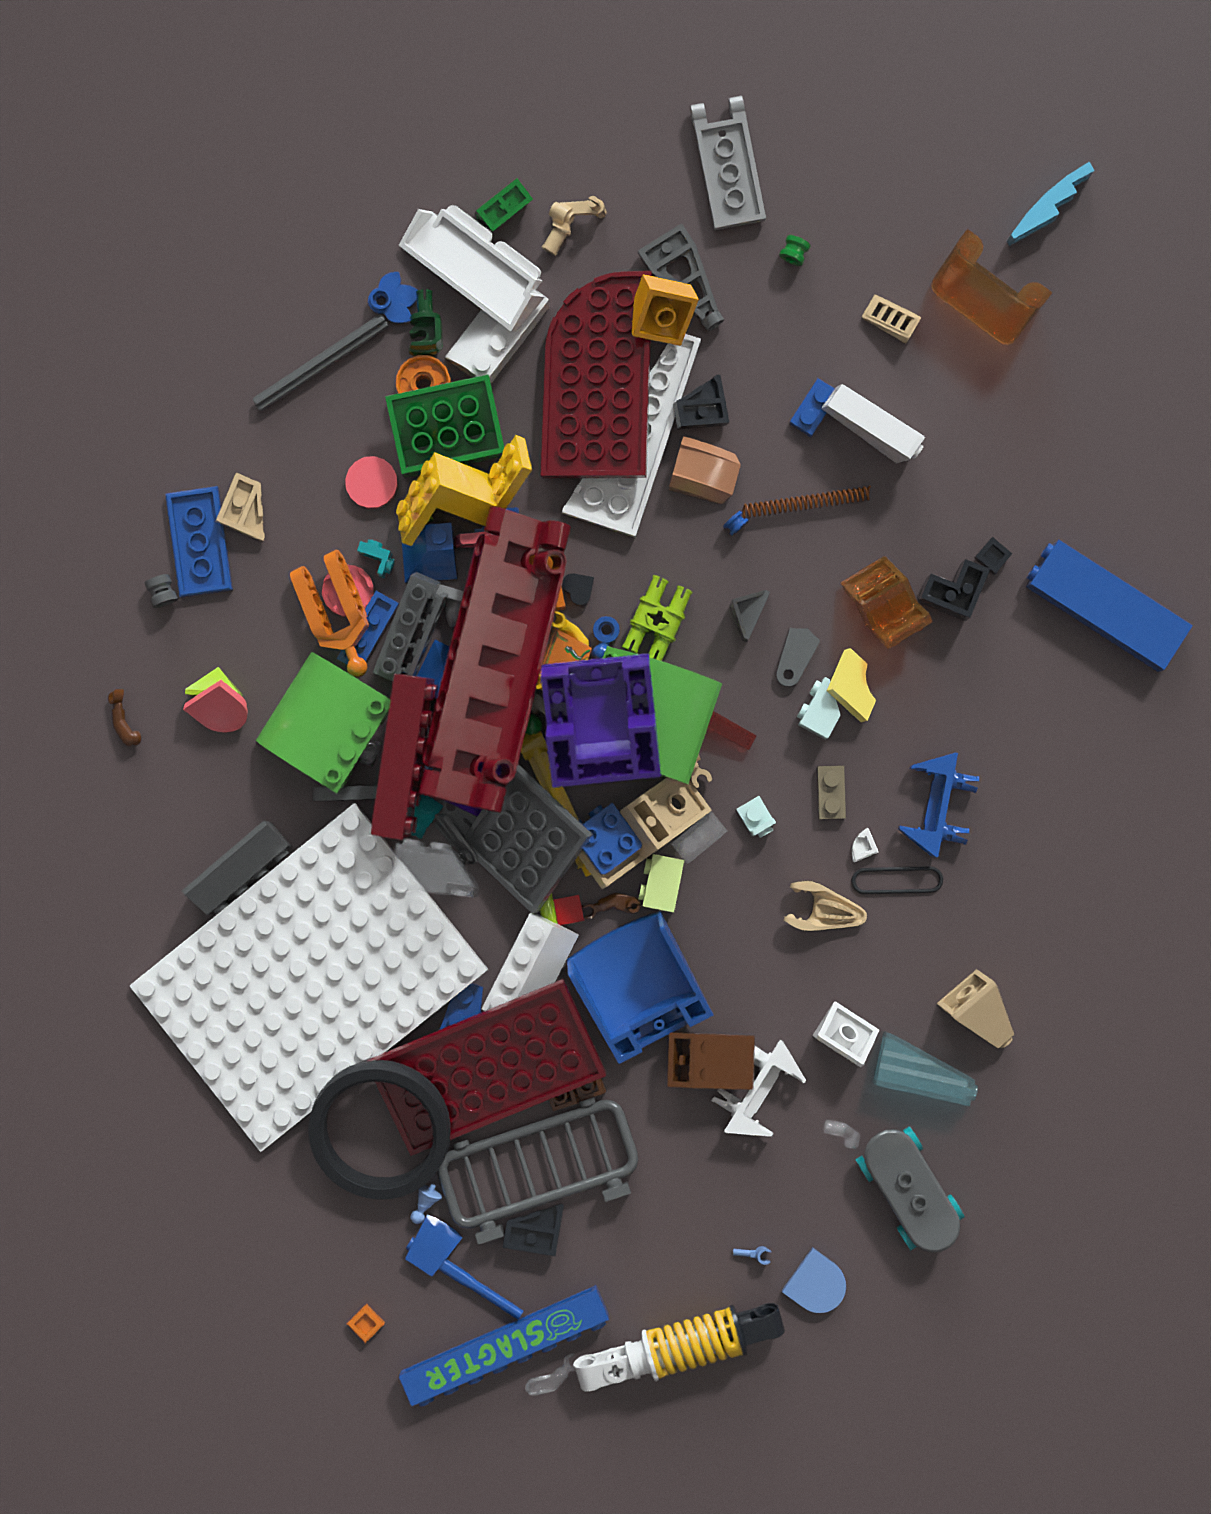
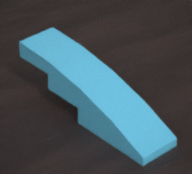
[1007,162,1095,246]

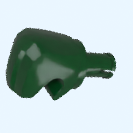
[409,289,443,356]

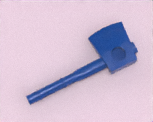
[405,1215,524,1320]

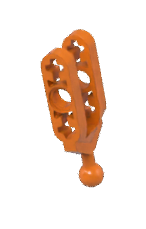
[290,549,369,678]

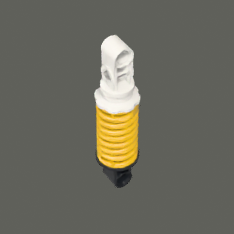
[574,1303,785,1391]

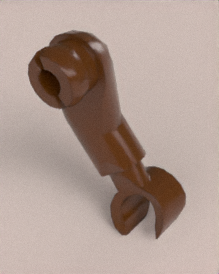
[108,689,141,746]
[582,893,641,919]

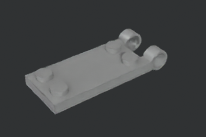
[690,96,766,231]

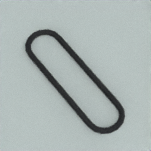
[851,866,943,894]

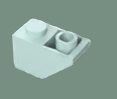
[797,677,840,740]

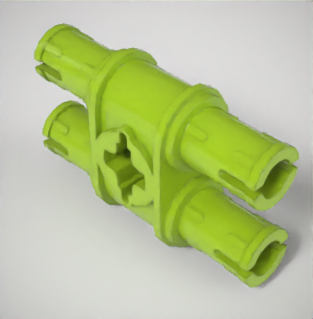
[622,575,693,661]

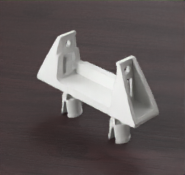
[712,1040,806,1137]

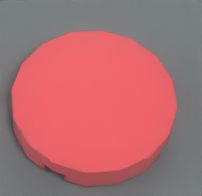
[345,456,398,509]
[322,565,374,617]

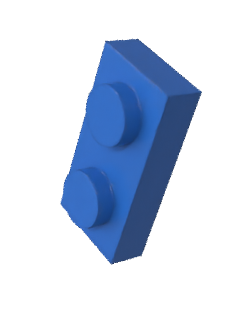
[789,378,835,437]

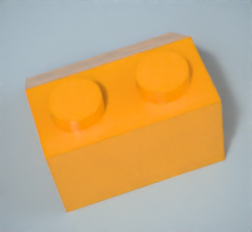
[632,274,699,346]

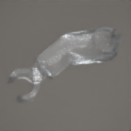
[525,1353,575,1396]

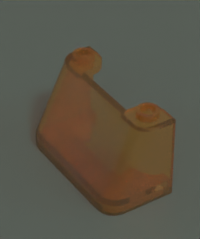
[932,229,1052,344]

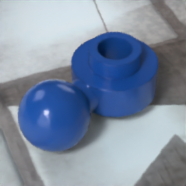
[592,616,620,659]

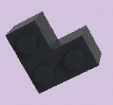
[917,559,990,621]

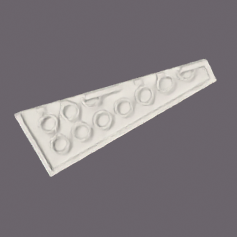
[562,334,701,538]

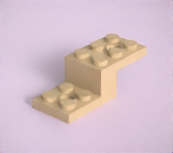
[578,778,712,890]

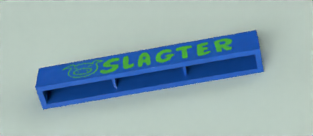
[399,1285,609,1407]

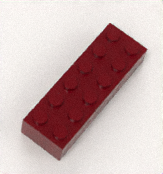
[370,674,438,840]

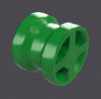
[779,235,811,266]

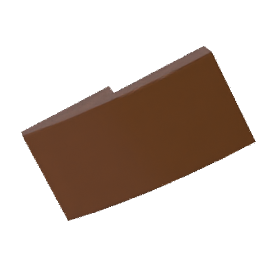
[549,1078,606,1111]

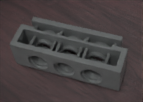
[373,572,449,681]

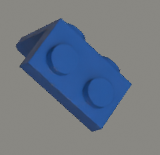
[579,803,642,875]

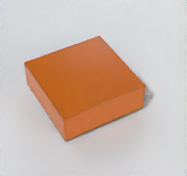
[347,1303,385,1343]

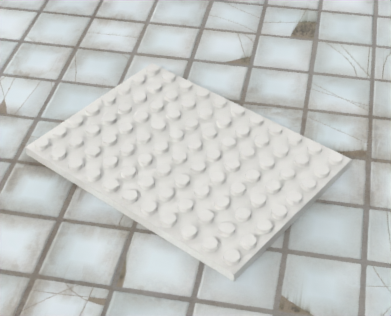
[130,803,488,1152]

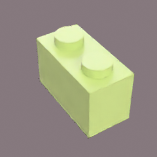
[638,854,684,912]

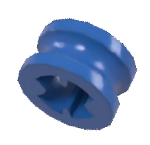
[723,511,749,536]

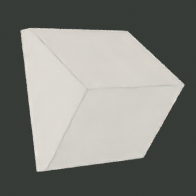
[812,1002,879,1067]

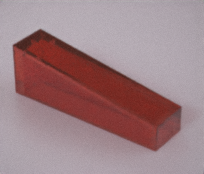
[708,711,757,750]

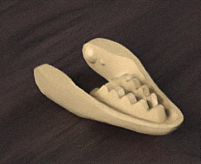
[784,881,867,931]

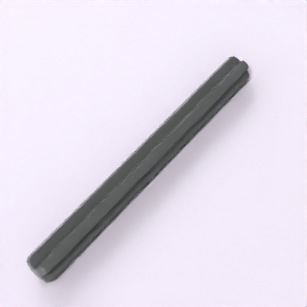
[253,315,388,411]

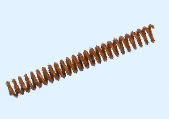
[743,485,871,518]

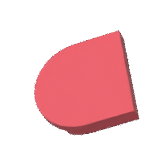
[183,680,248,732]

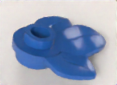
[368,272,418,323]

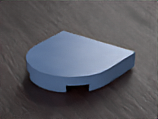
[781,1247,846,1313]

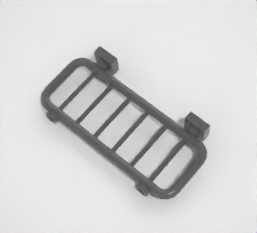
[437,1097,639,1245]

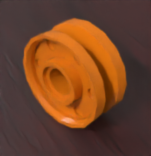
[396,355,451,394]

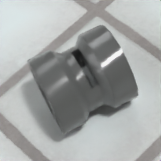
[144,574,178,608]

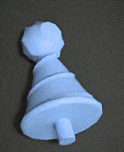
[410,1184,442,1224]

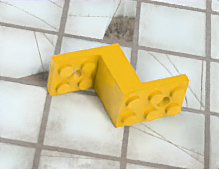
[396,435,532,546]

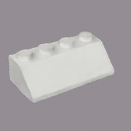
[445,290,550,383]
[482,912,579,1011]

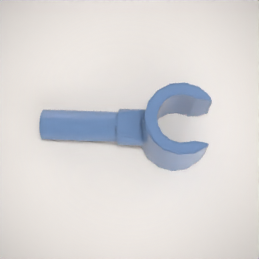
[733,1246,771,1265]

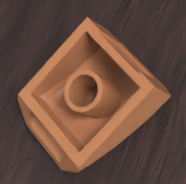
[669,436,741,504]

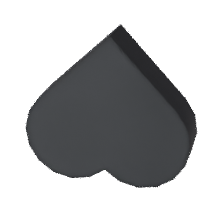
[562,573,594,606]

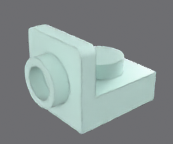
[736,796,776,838]

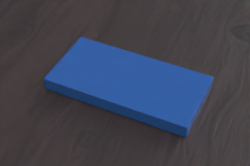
[165,486,233,598]

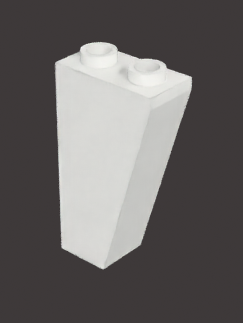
[821,384,925,463]

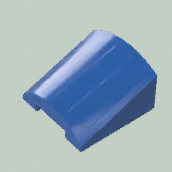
[567,911,713,1064]

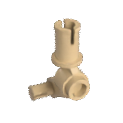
[542,196,607,256]

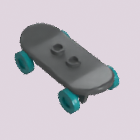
[855,1126,965,1253]

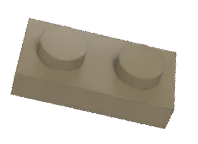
[817,766,846,819]

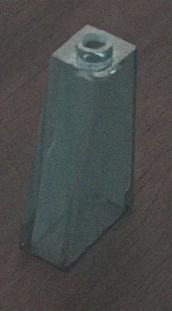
[873,1031,978,1106]

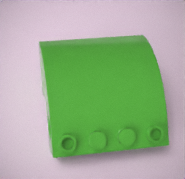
[603,646,722,784]
[256,652,391,794]

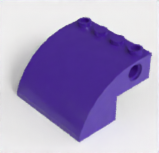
[541,654,661,787]

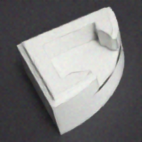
[851,828,878,862]

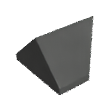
[729,590,770,642]

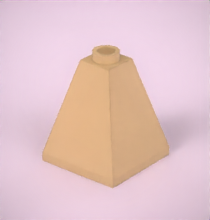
[937,969,1014,1048]

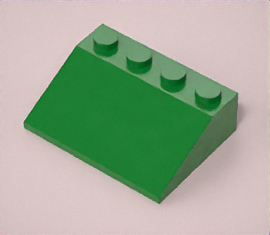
[385,374,504,478]

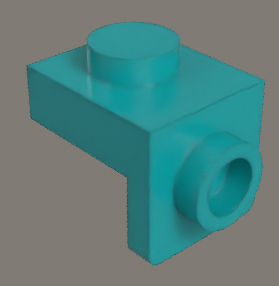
[357,539,395,579]
[411,795,443,839]

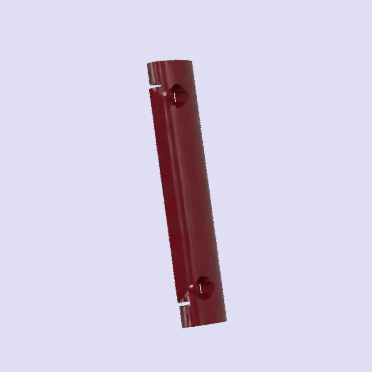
[419,507,571,813]

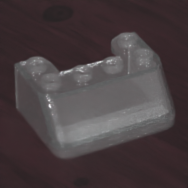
[391,839,480,897]

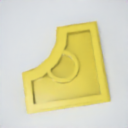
[827,648,876,722]

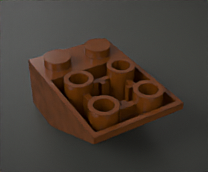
[667,1032,755,1090]

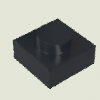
[974,537,1013,574]

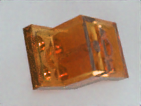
[840,556,933,649]

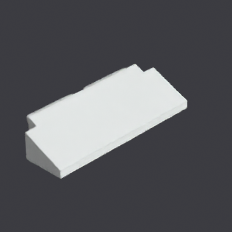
[399,205,545,332]

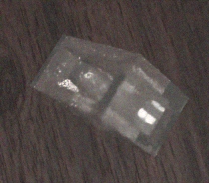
[671,811,727,864]

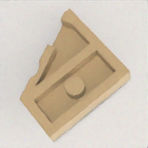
[215,473,265,542]

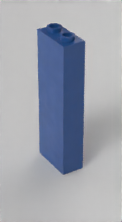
[1026,540,1193,672]

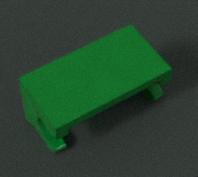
[474,178,533,232]

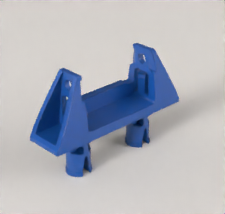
[898,753,979,857]

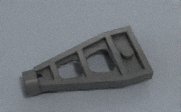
[638,223,724,332]

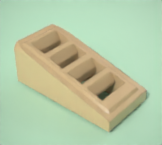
[861,295,921,343]

